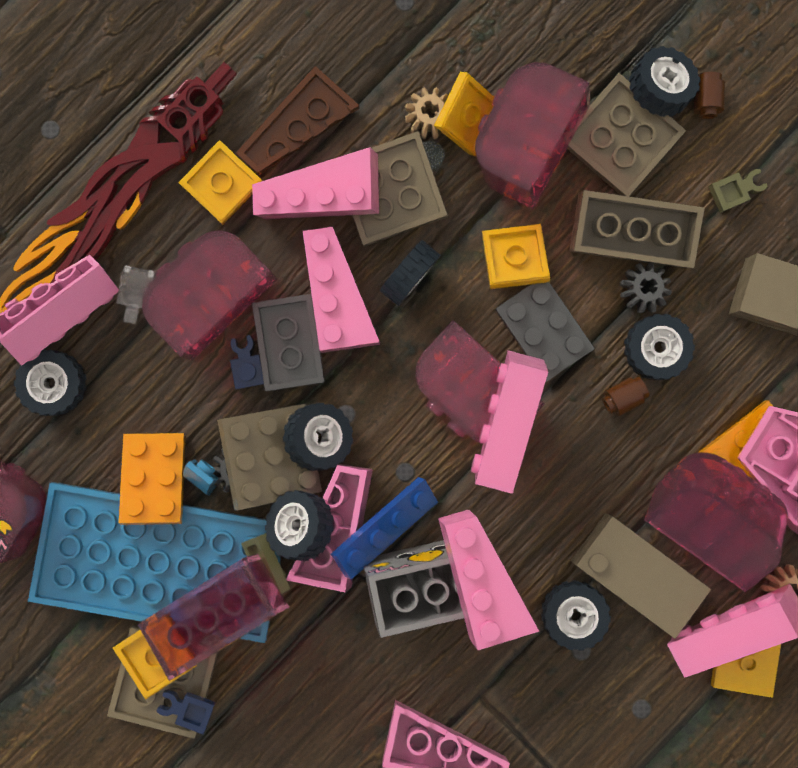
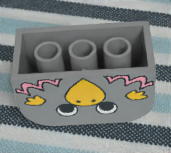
[364,540,464,638]

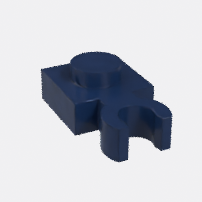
[230,335,264,390]
[157,689,216,735]

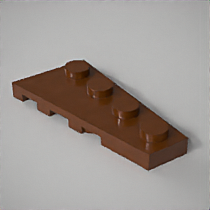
[236,66,360,175]

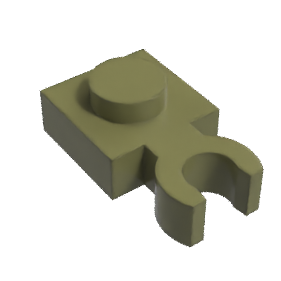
[708,169,768,213]

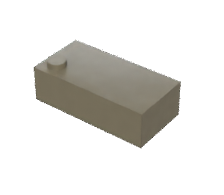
[569,190,705,269]
[729,253,798,336]
[571,513,711,639]

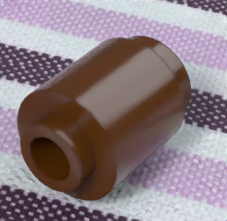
[693,72,725,119]
[602,376,650,417]

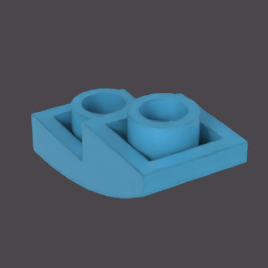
[183,459,219,495]

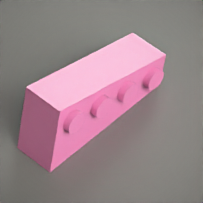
[252,147,379,219]
[303,227,380,353]
[0,255,120,366]
[471,351,548,494]
[286,464,373,592]
[438,510,540,650]
[667,584,798,678]
[382,700,510,768]

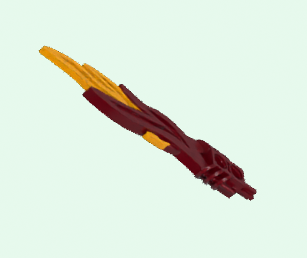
[0,62,237,313]

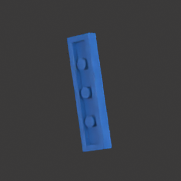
[331,477,438,580]

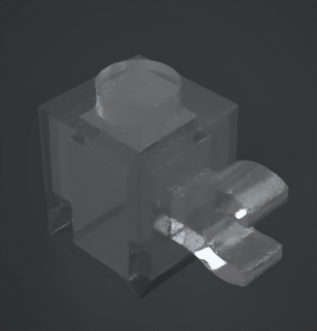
[117,266,155,324]

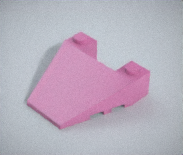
[737,406,798,534]

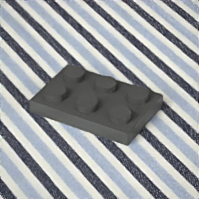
[495,282,595,382]
[252,294,325,391]

